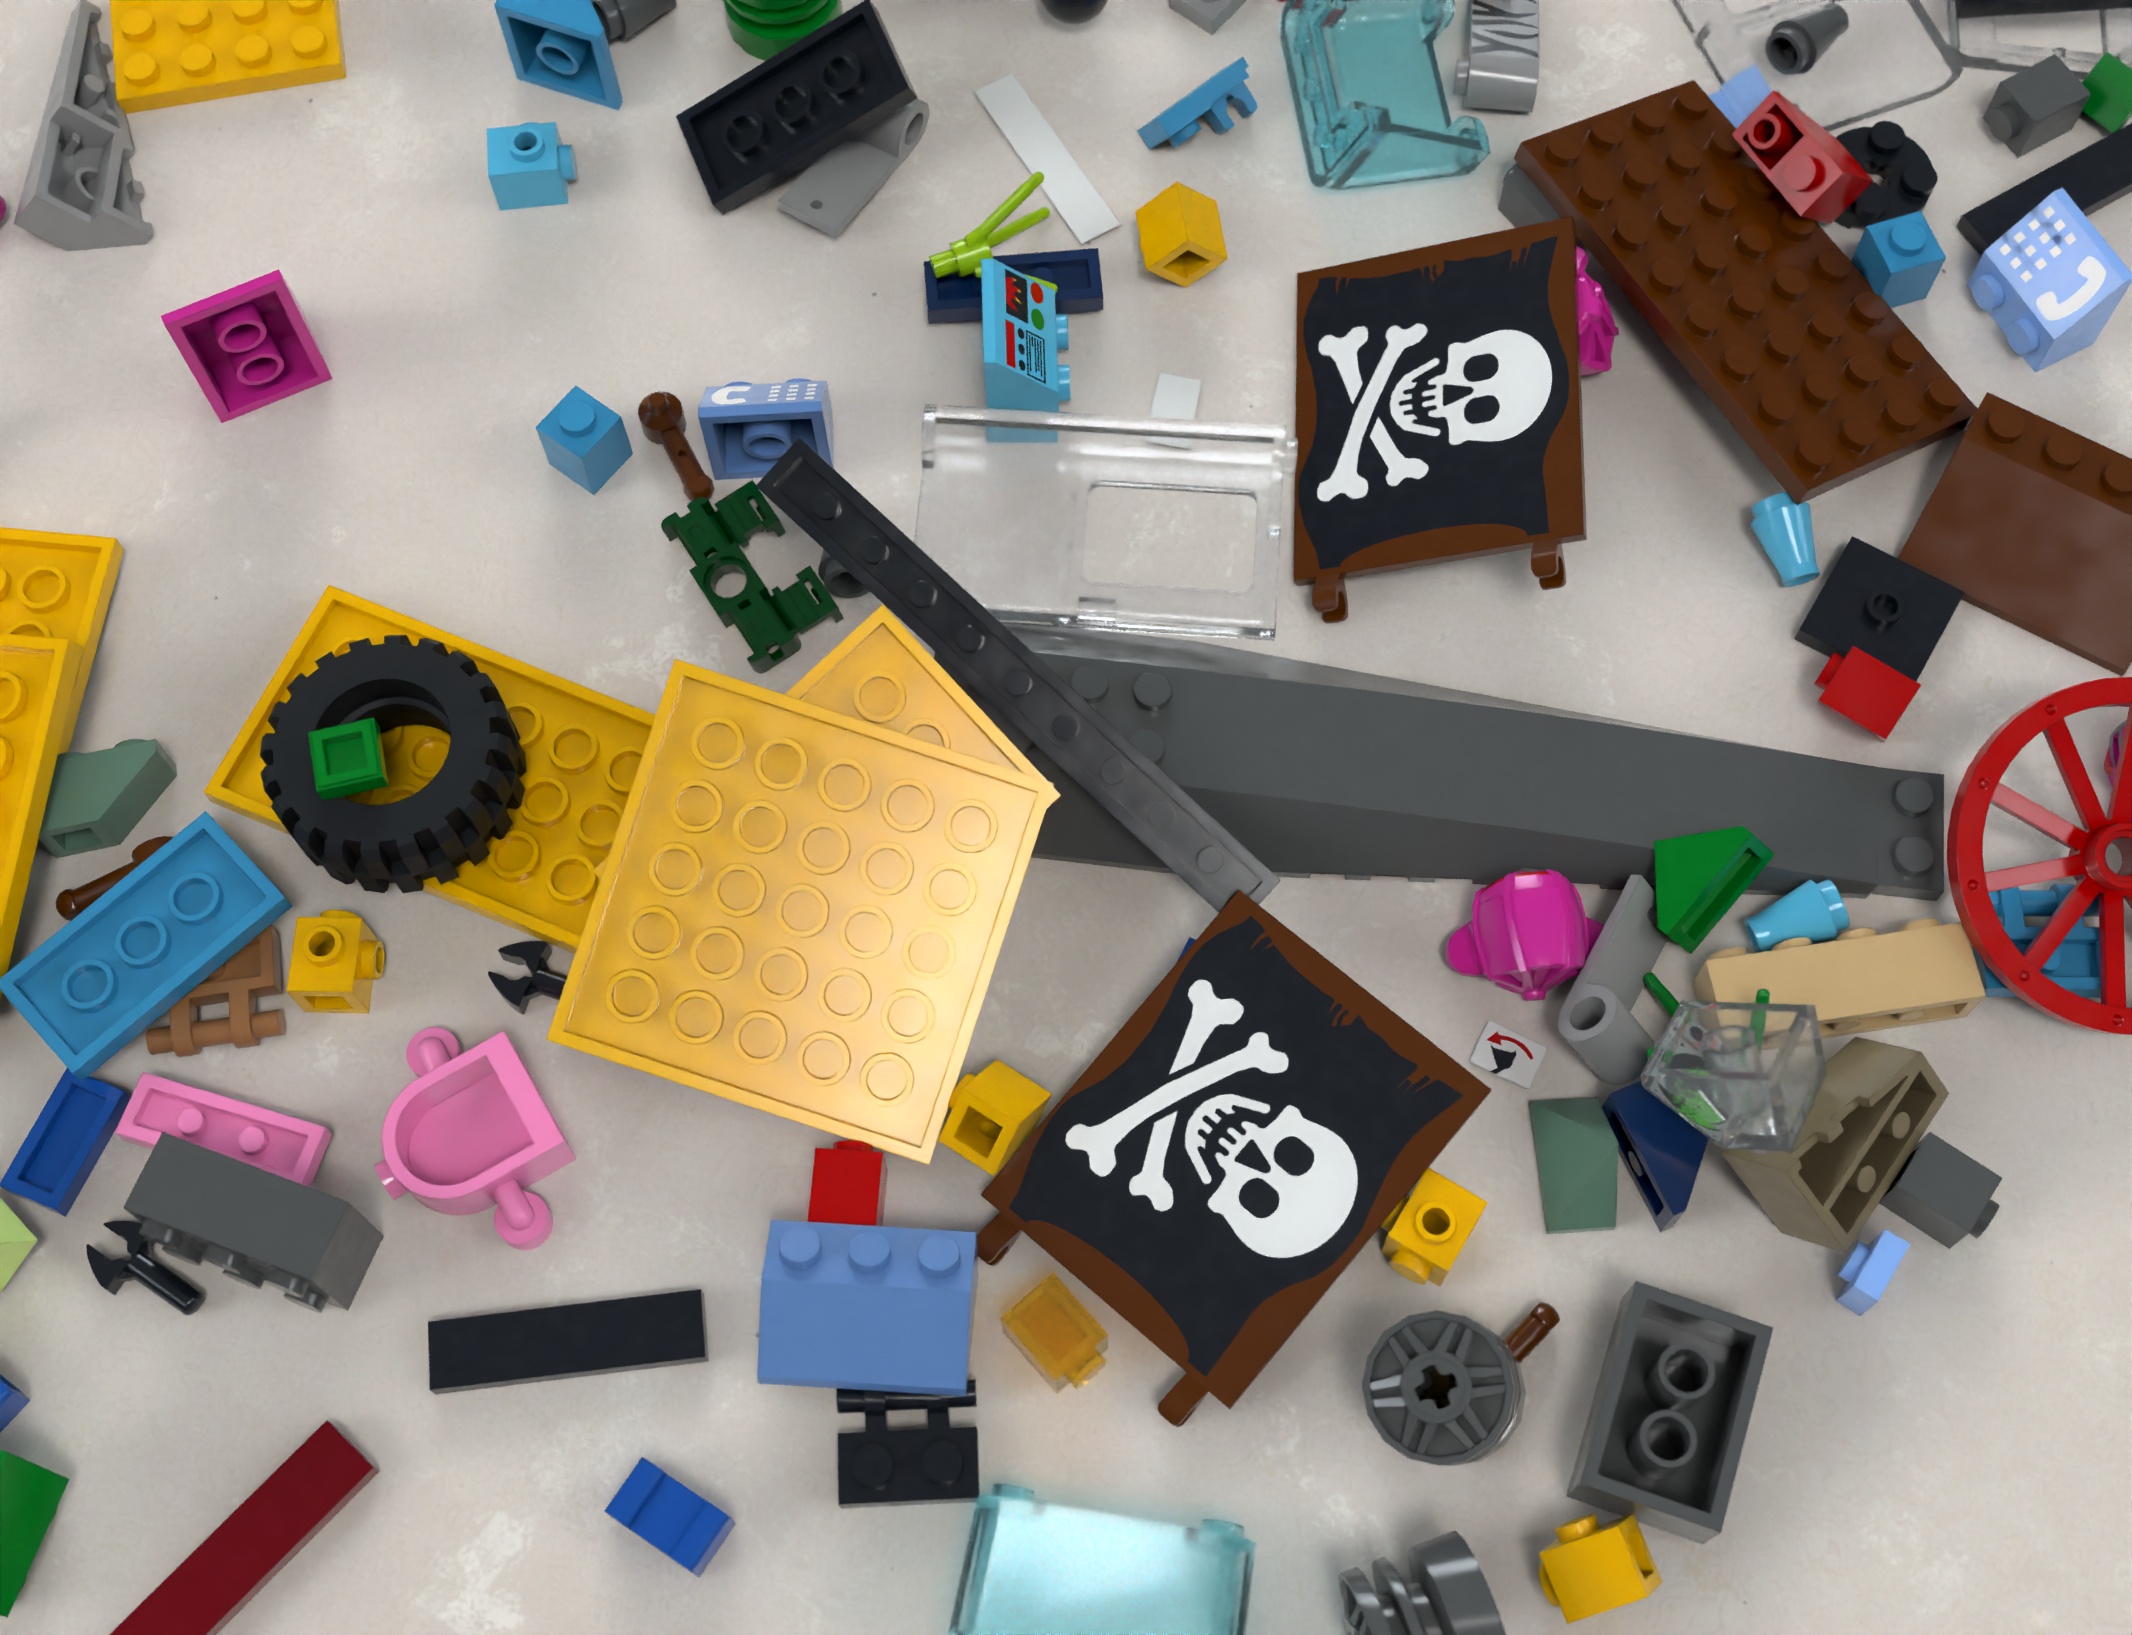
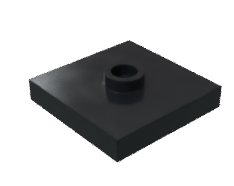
[1794,536,1965,682]

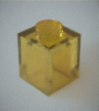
[1001,1273,1108,1394]

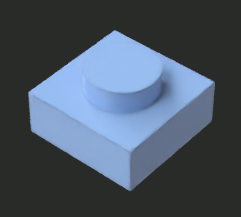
[1836,1229,1910,1316]

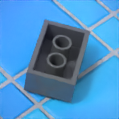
[123,1132,384,1313]
[1566,1281,1773,1544]

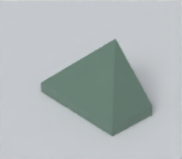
[1529,1097,1618,1234]

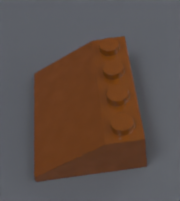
[1898,392,2132,677]

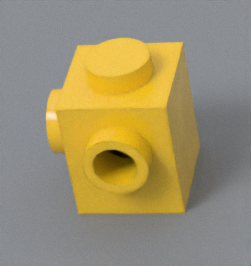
[1135,182,1228,288]
[287,910,385,1013]
[938,1059,1052,1176]
[1381,1168,1488,1287]
[1539,1513,1662,1624]

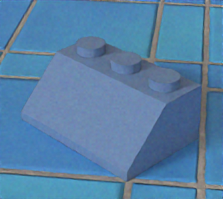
[757,1220,978,1396]

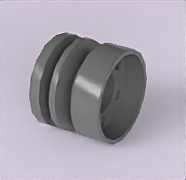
[1362,1310,1526,1466]
[1338,1530,1506,1635]

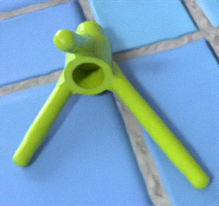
[929,171,1058,294]

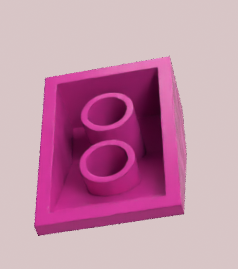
[161,270,332,423]

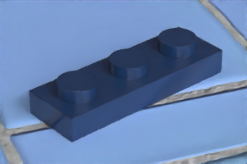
[924,248,1103,324]

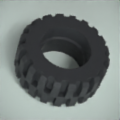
[260,635,526,893]

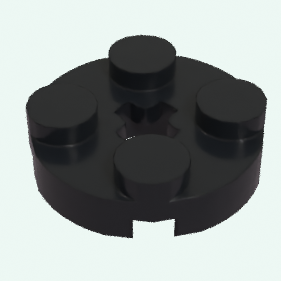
[1835,121,1937,229]

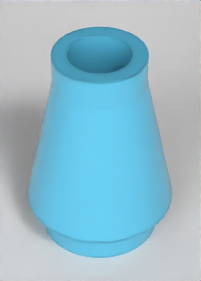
[1750,492,1820,587]
[1744,879,1850,953]

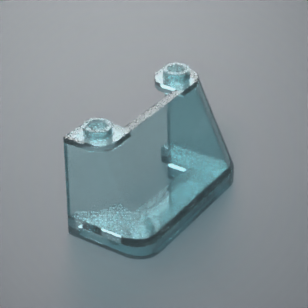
[1279,0,1491,190]
[947,1484,1256,1635]

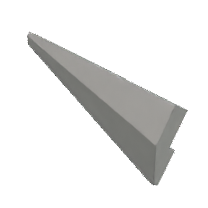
[13,0,153,251]

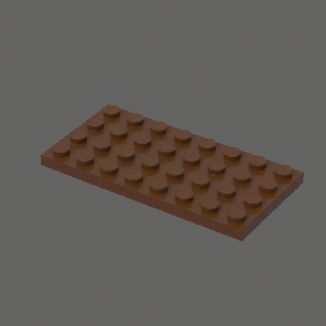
[1514,80,1978,505]

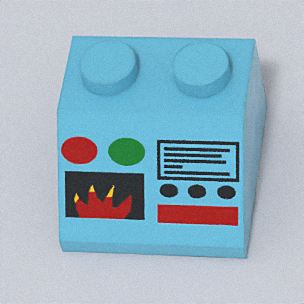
[981,259,1071,427]

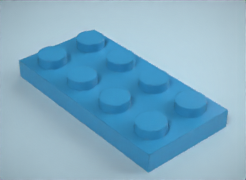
[0,811,292,1081]

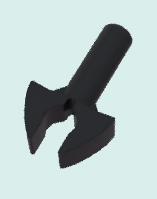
[488,941,567,1015]
[86,1221,204,1315]

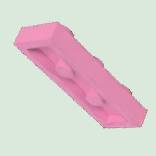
[115,1072,333,1187]

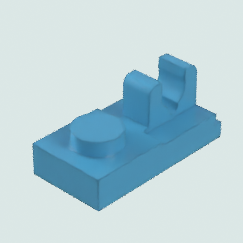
[1137,57,1257,150]

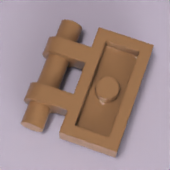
[146,925,285,1058]

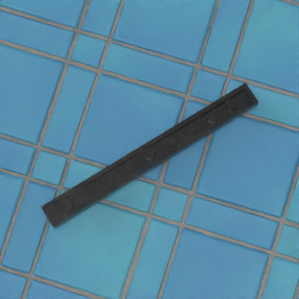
[756,438,1281,913]

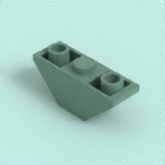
[37,739,177,858]

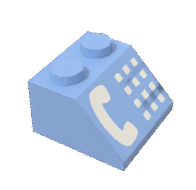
[1967,187,2132,373]

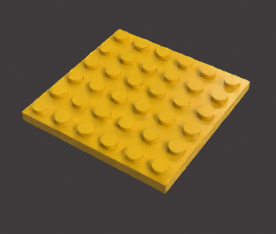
[546,659,1055,1165]

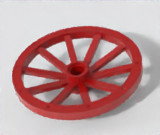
[1947,677,2132,1035]

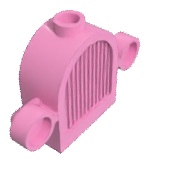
[374,1027,576,1250]

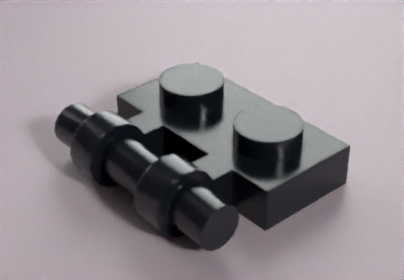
[837,1379,980,1509]

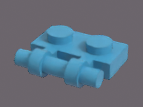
[1972,884,2101,998]

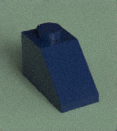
[1602,1074,1710,1232]

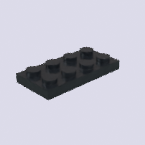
[676,0,918,215]

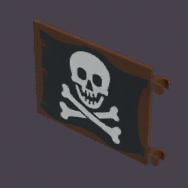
[1294,216,1587,624]
[977,890,1492,1427]

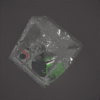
[1640,1001,1827,1154]

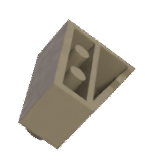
[1721,1037,1949,1253]

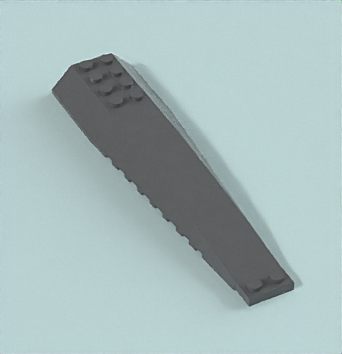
[934,619,1944,901]

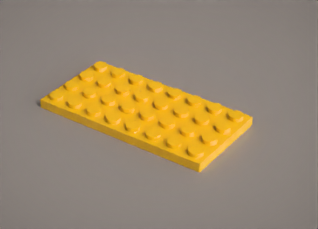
[204,585,656,954]

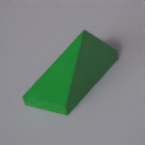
[1654,826,1775,954]

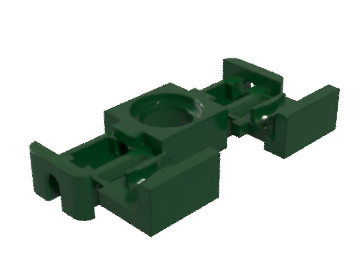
[661,480,844,673]

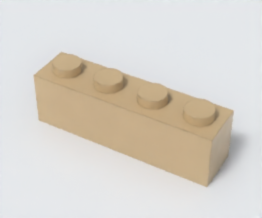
[1692,918,1986,1053]

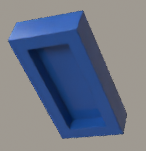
[0,1068,131,1217]

